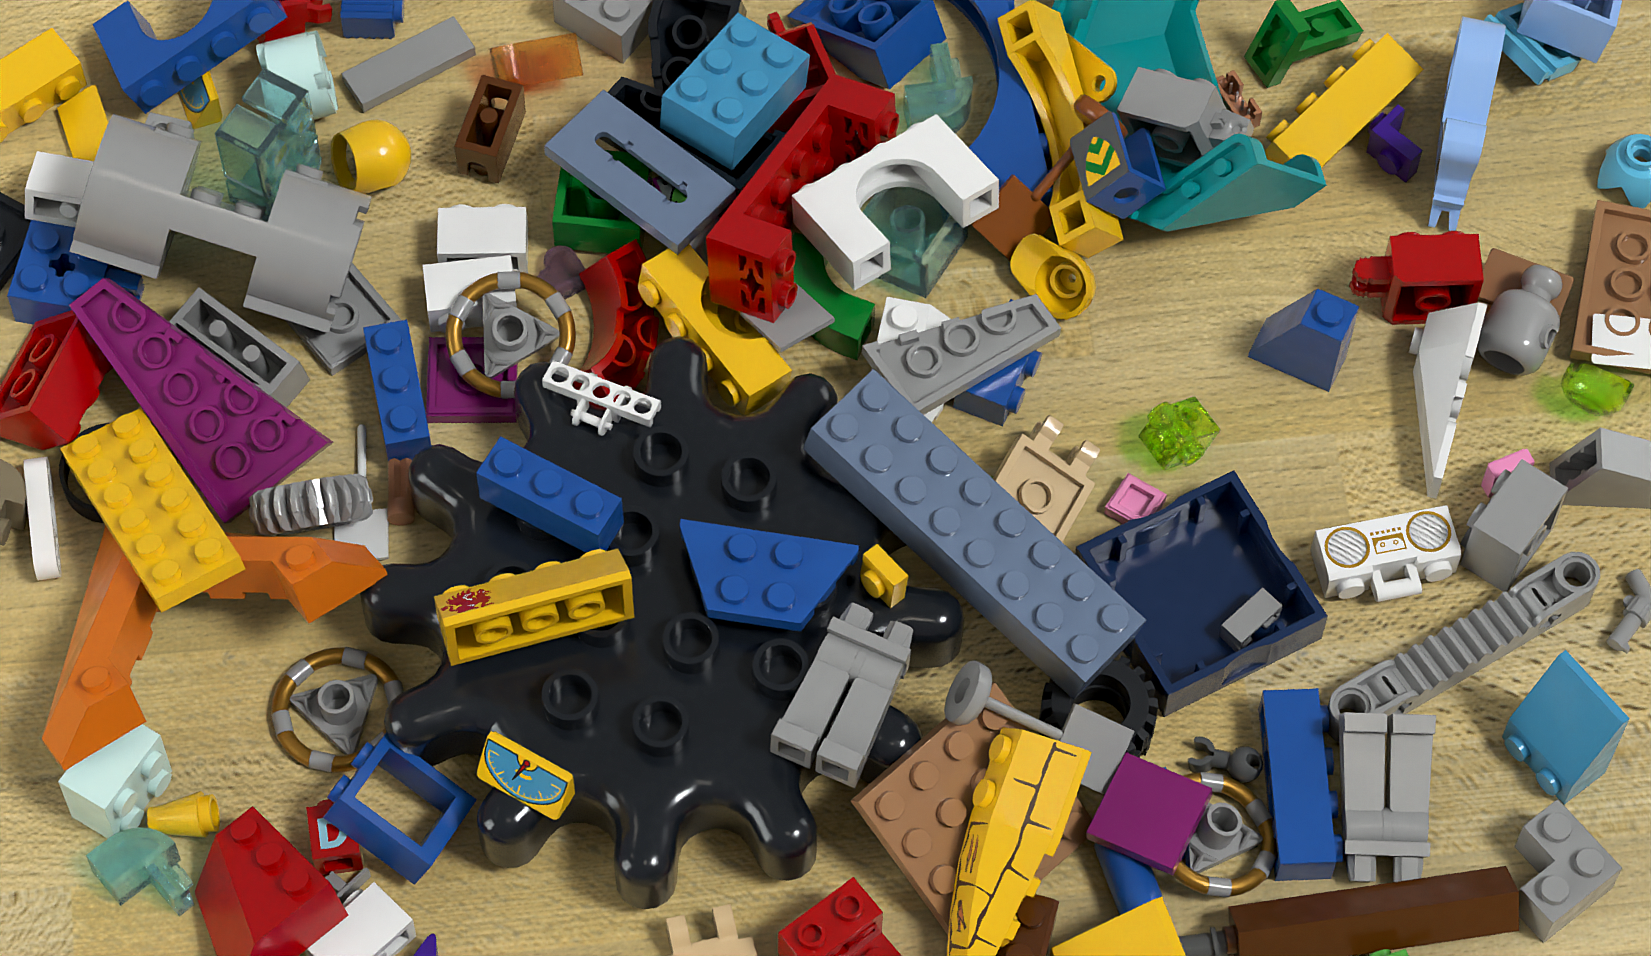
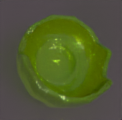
[1561,363,1635,417]

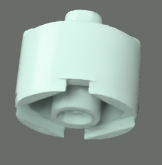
[256,30,338,127]

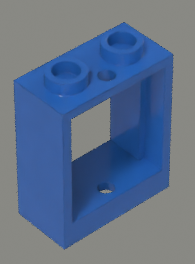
[323,733,477,885]

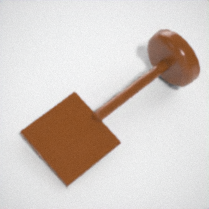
[970,94,1128,261]

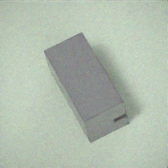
[1219,587,1283,652]

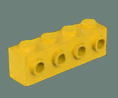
[1264,33,1424,168]

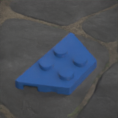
[679,519,859,631]

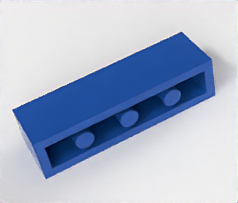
[1258,688,1343,881]

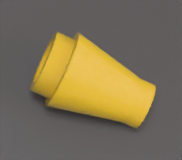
[147,791,220,838]

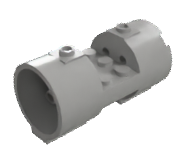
[69,114,372,333]

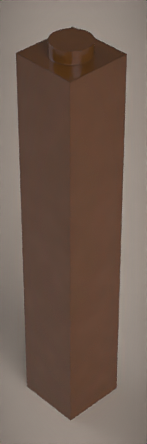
[1222,866,1519,956]

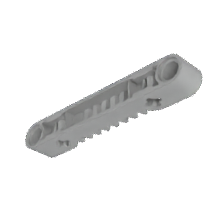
[1327,552,1600,742]

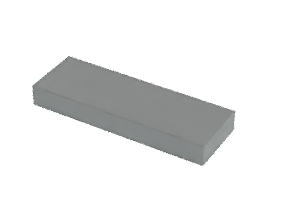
[341,16,476,112]

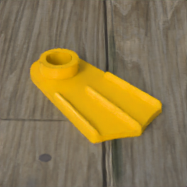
[1066,33,1117,104]

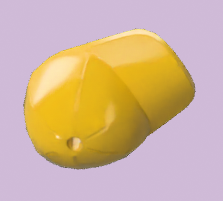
[1010,234,1096,320]

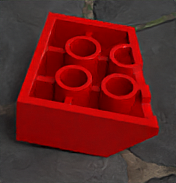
[194,806,349,956]

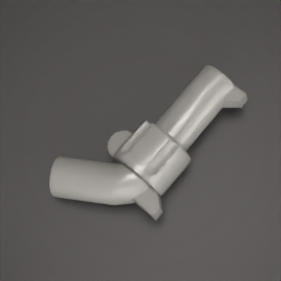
[1607,569,1651,654]

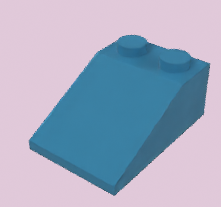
[1502,650,1630,805]

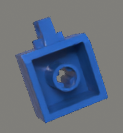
[7,220,145,325]

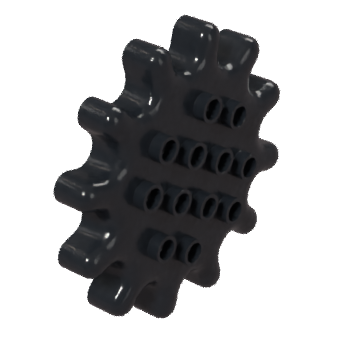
[360,336,964,909]

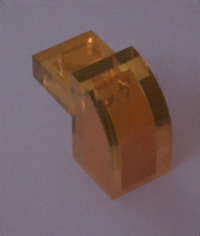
[488,32,583,86]

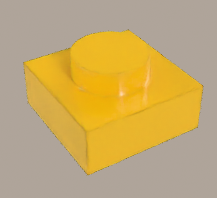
[860,544,908,608]

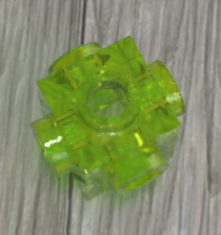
[1138,396,1221,470]

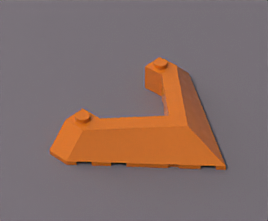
[42,525,388,771]

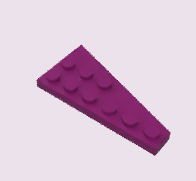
[69,278,333,523]

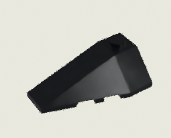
[648,0,747,91]

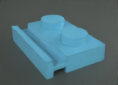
[1484,3,1581,85]

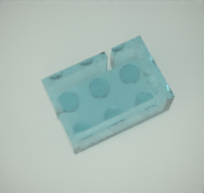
[215,68,322,216]

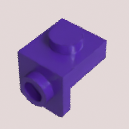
[1366,104,1423,183]

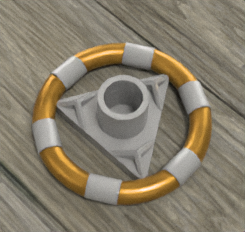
[445,271,576,399]
[271,647,404,773]
[1172,772,1278,897]

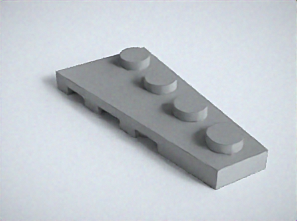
[861,294,1061,415]

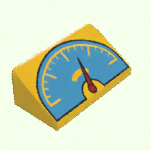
[178,30,223,129]
[477,731,575,820]

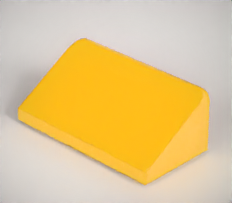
[57,84,108,161]

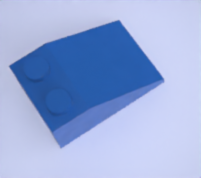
[787,0,947,89]

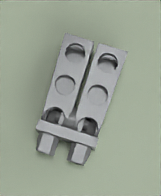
[770,603,913,788]
[1339,712,1436,882]

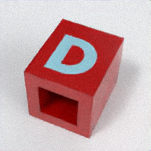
[306,799,364,876]

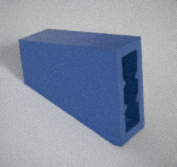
[1248,289,1359,392]

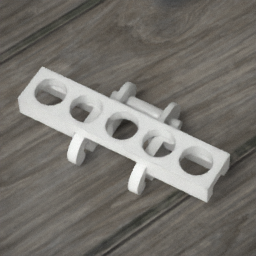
[542,360,661,436]

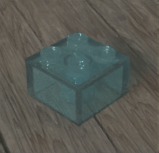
[863,187,968,298]

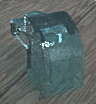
[903,42,973,134]
[86,827,194,917]

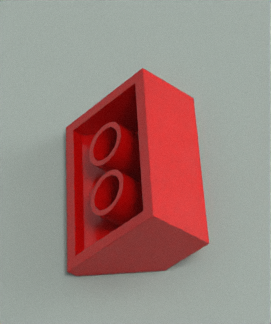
[0,310,113,450]

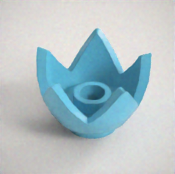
[1597,134,1651,209]

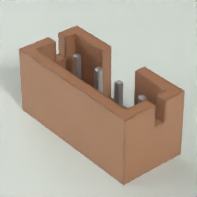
[1216,70,1262,128]

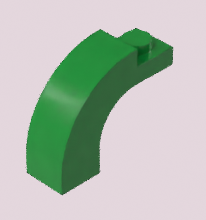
[792,232,875,361]

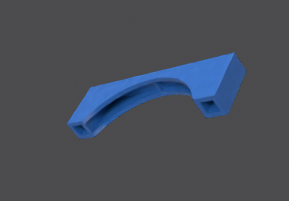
[943,0,1053,229]

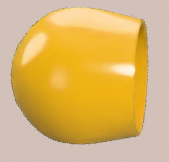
[331,119,411,194]

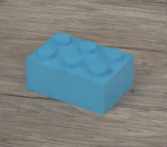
[660,13,810,170]

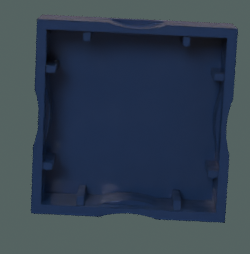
[1075,470,1328,717]

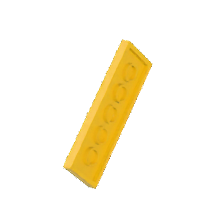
[60,408,245,613]

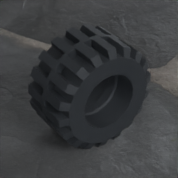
[1039,655,1158,758]

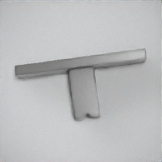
[325,867,371,904]

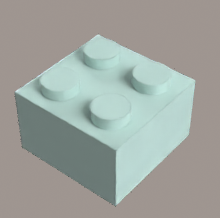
[58,724,172,845]

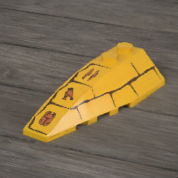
[947,727,1092,956]

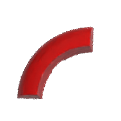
[573,239,659,409]

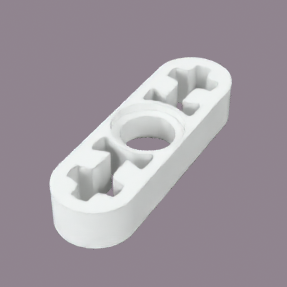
[24,456,61,581]

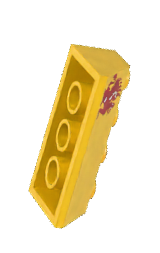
[434,549,634,666]

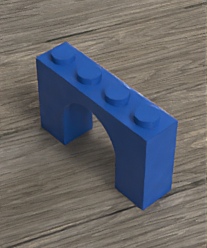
[93,0,287,114]

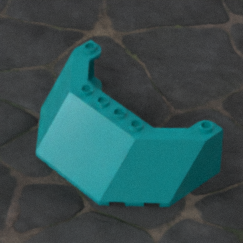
[1052,0,1327,232]

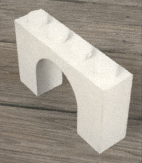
[792,114,999,291]

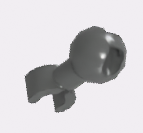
[1188,737,1263,783]

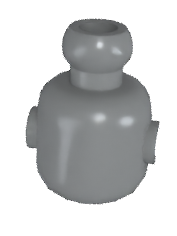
[1477,265,1563,376]

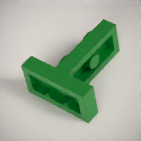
[1244,0,1364,88]

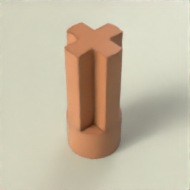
[387,458,415,526]

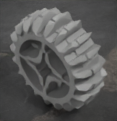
[249,474,373,537]

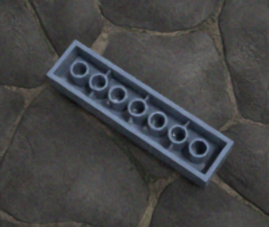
[803,369,1146,700]

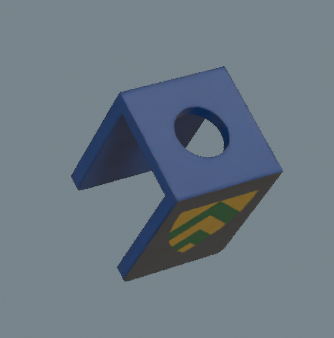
[1070,111,1166,219]

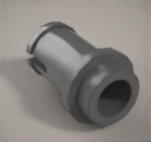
[1178,927,1229,956]

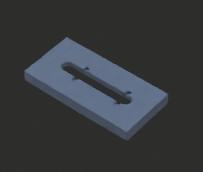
[544,89,736,255]

